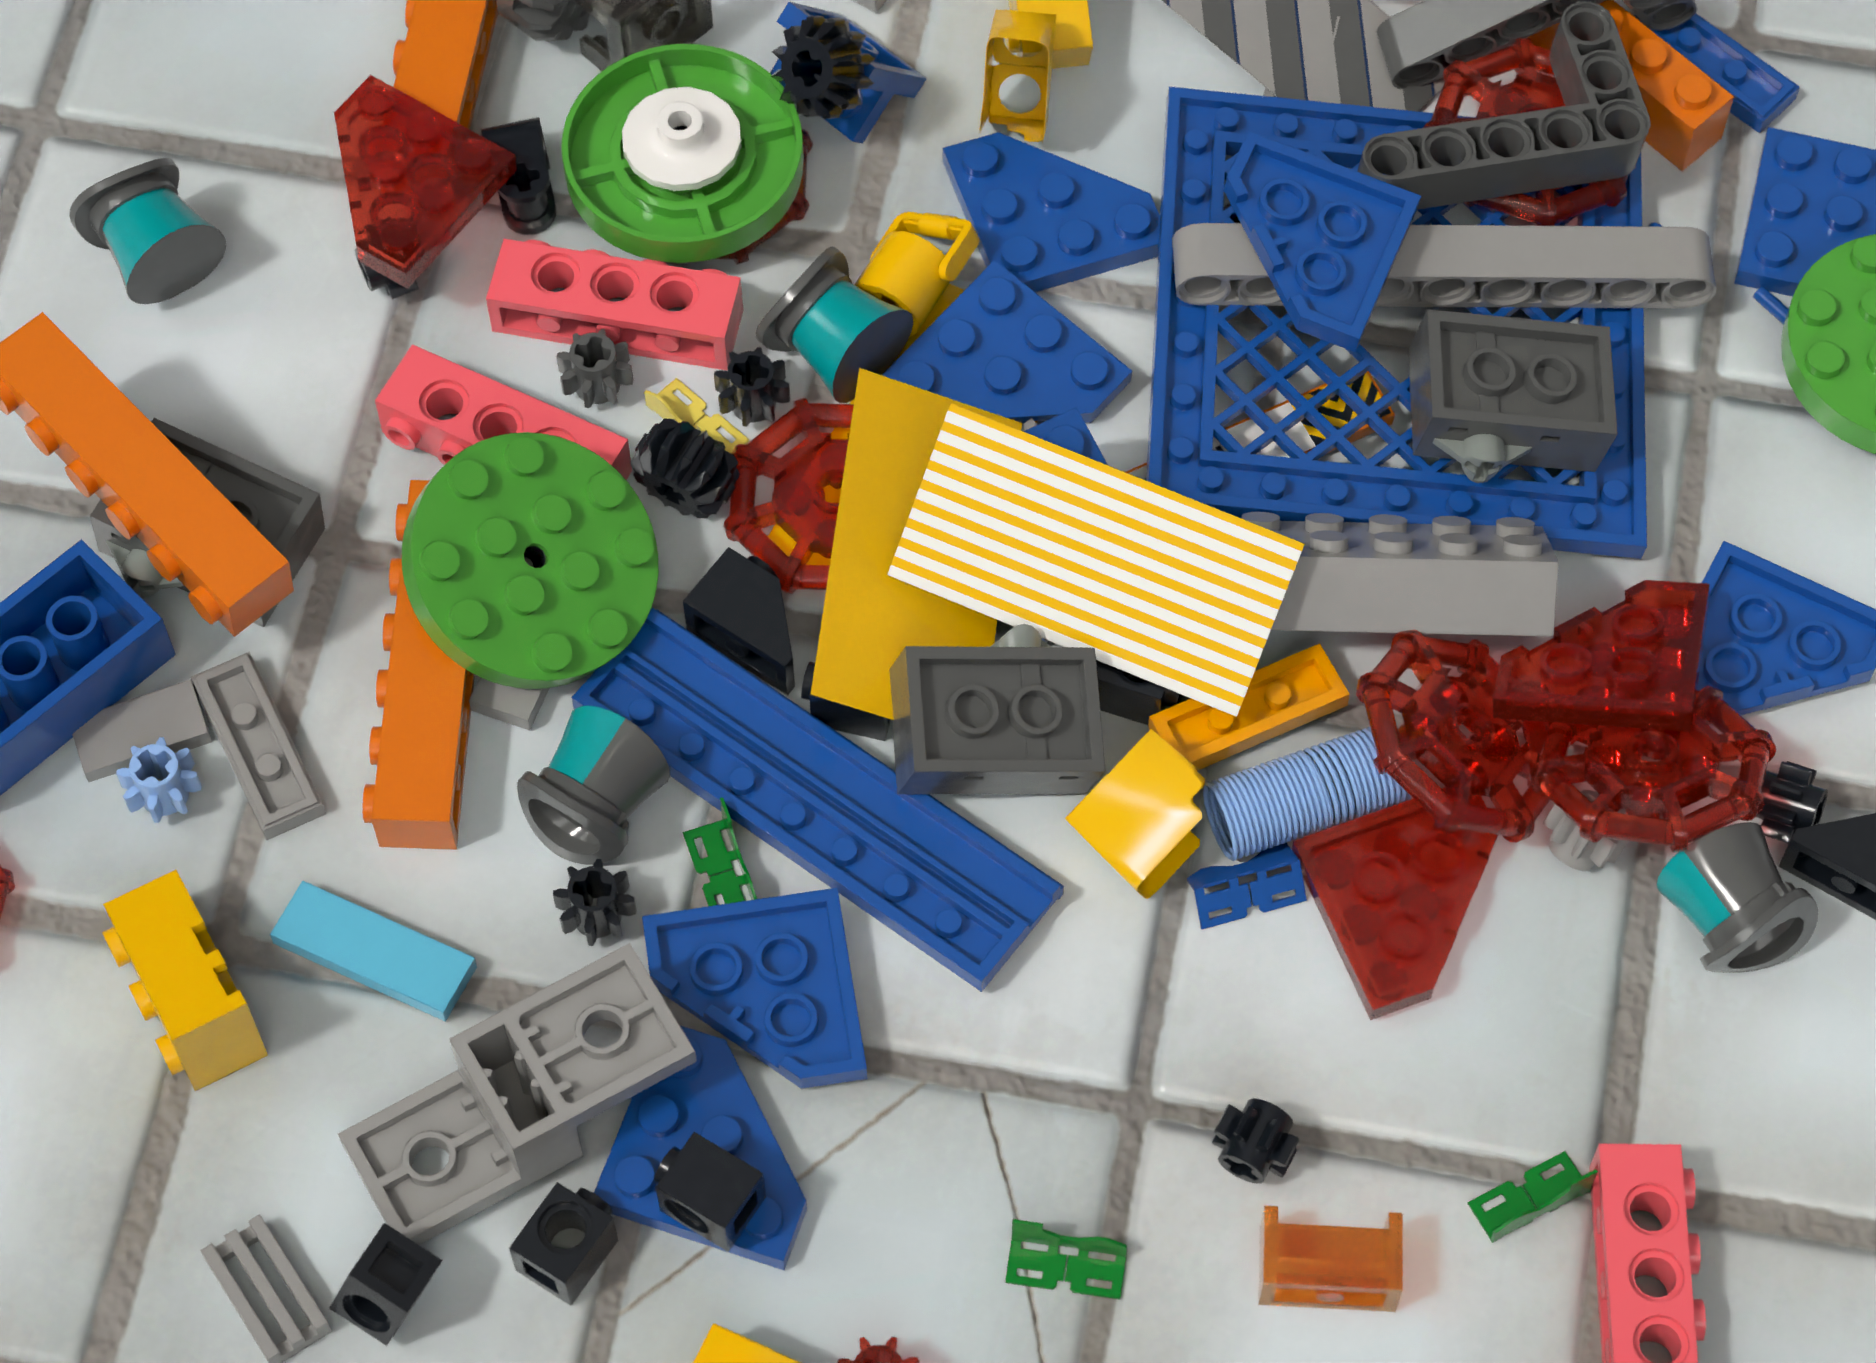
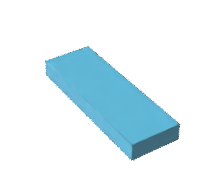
[270,880,477,1022]

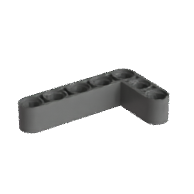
[1376,0,1697,89]
[1357,1,1651,210]

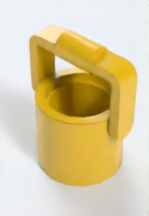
[854,212,980,338]

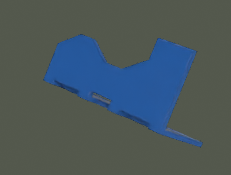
[1187,842,1307,930]

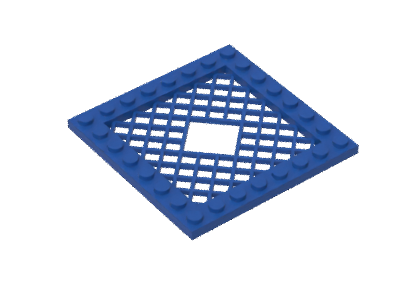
[1146,87,1647,559]

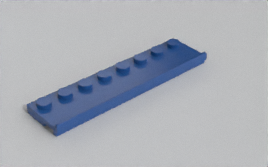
[571,608,1064,992]

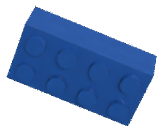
[0,539,176,796]

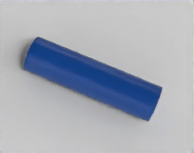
[1753,286,1788,325]

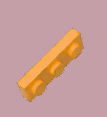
[1148,643,1350,771]

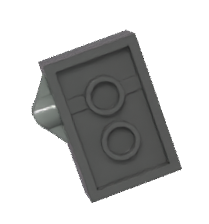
[1408,309,1617,483]
[90,418,325,627]
[889,624,1106,794]

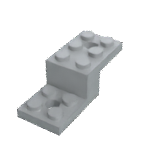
[338,943,697,1245]

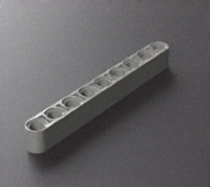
[1172,223,1716,308]

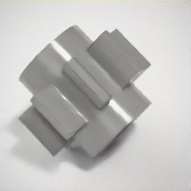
[1543,790,1630,871]

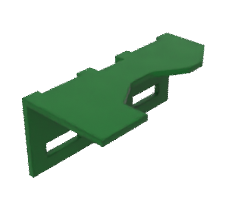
[683,797,757,906]
[1467,1151,1598,1243]
[1005,1219,1127,1300]

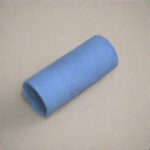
[1203,722,1414,861]

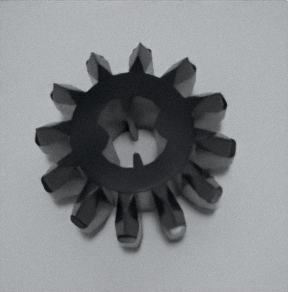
[770,16,876,119]
[630,418,741,519]

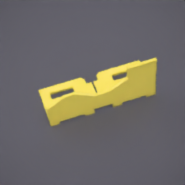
[644,378,749,454]

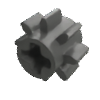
[556,329,634,408]

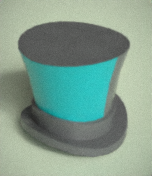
[69,158,226,304]
[756,247,914,403]
[517,706,670,865]
[1656,822,1818,973]

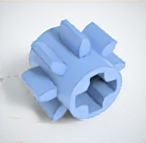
[116,737,202,823]

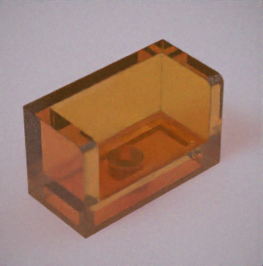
[1258,1205,1403,1312]

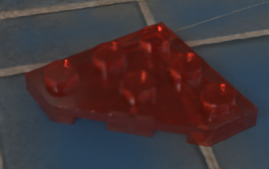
[334,75,517,289]
[1493,580,1710,732]
[1292,778,1499,1020]

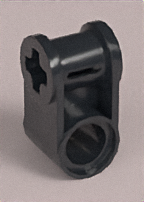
[481,117,556,235]

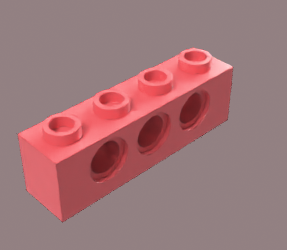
[486,238,743,371]
[375,344,632,480]
[1589,1143,1706,1363]

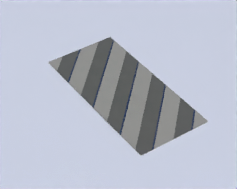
[1161,0,1458,111]

